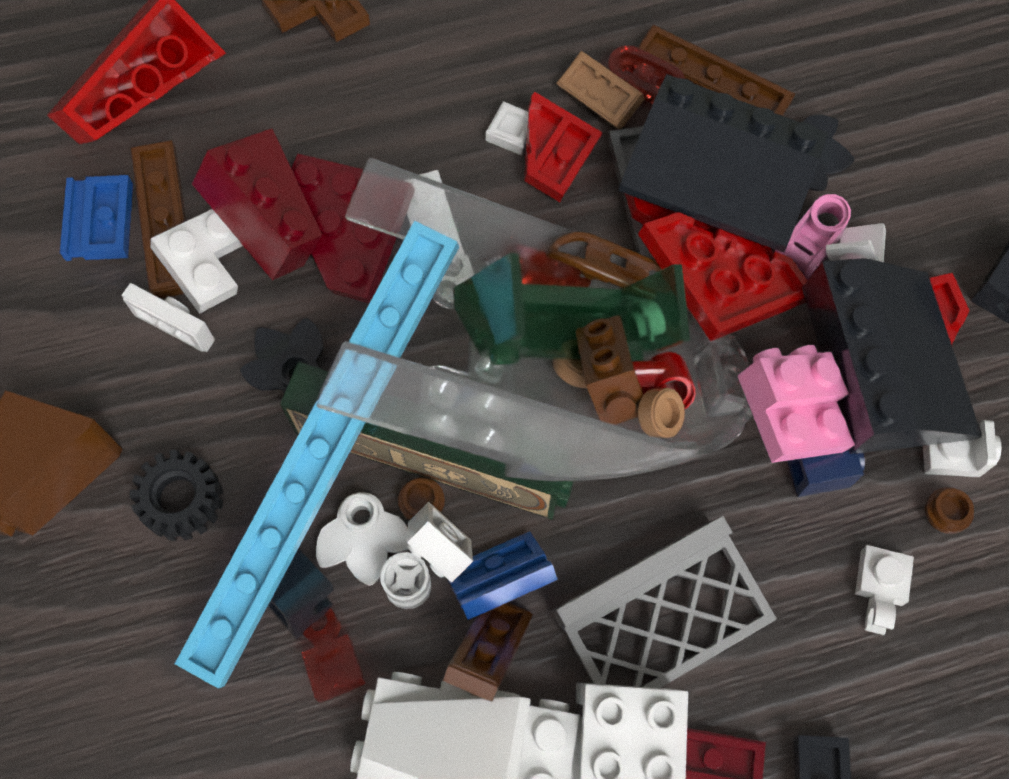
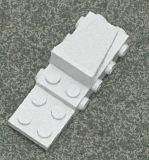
[350,672,583,779]

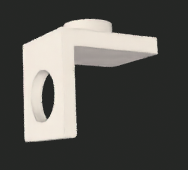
[826,223,886,262]

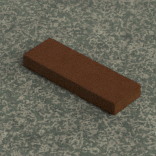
[443,602,533,702]

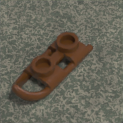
[545,232,662,300]

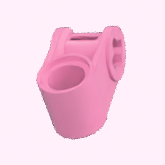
[775,194,851,280]

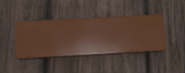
[633,25,795,116]
[131,140,186,299]

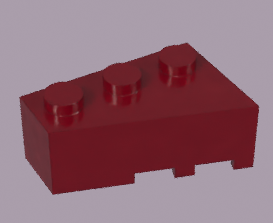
[192,128,322,281]

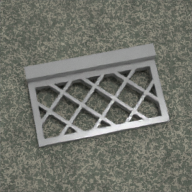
[551,516,777,688]

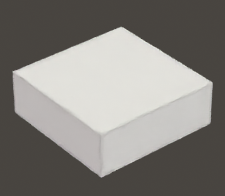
[486,102,528,156]

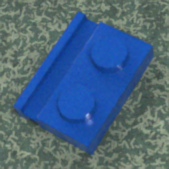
[60,175,133,261]
[448,531,558,620]

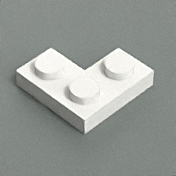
[151,209,243,314]

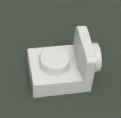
[923,420,1002,477]

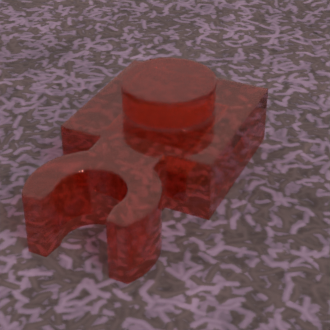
[508,244,592,297]
[301,608,366,703]

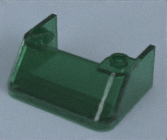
[453,253,690,365]

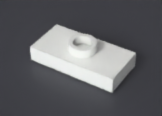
[122,283,215,352]

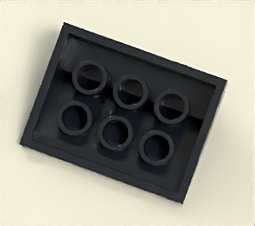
[618,74,828,252]
[802,258,982,454]

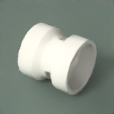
[380,552,432,609]

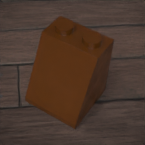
[0,390,123,537]

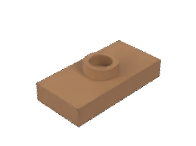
[556,51,645,130]

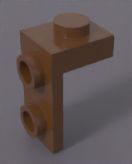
[575,316,644,428]

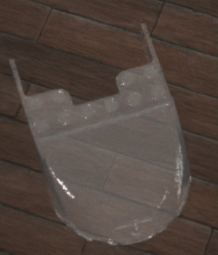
[316,158,753,481]

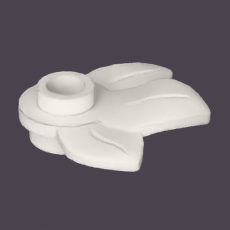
[316,492,409,586]

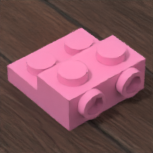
[738,345,855,463]

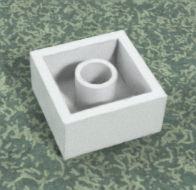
[407,502,473,582]

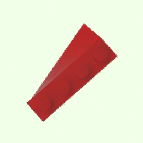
[47,0,226,144]

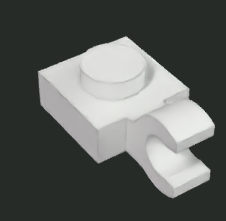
[855,545,914,635]

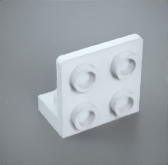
[576,682,688,779]

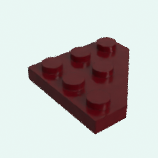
[291,153,415,303]

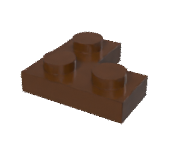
[261,0,370,42]

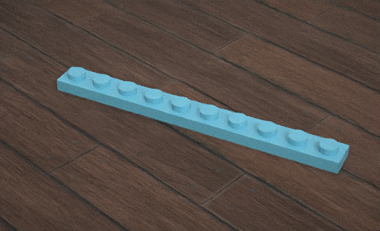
[175,220,459,688]

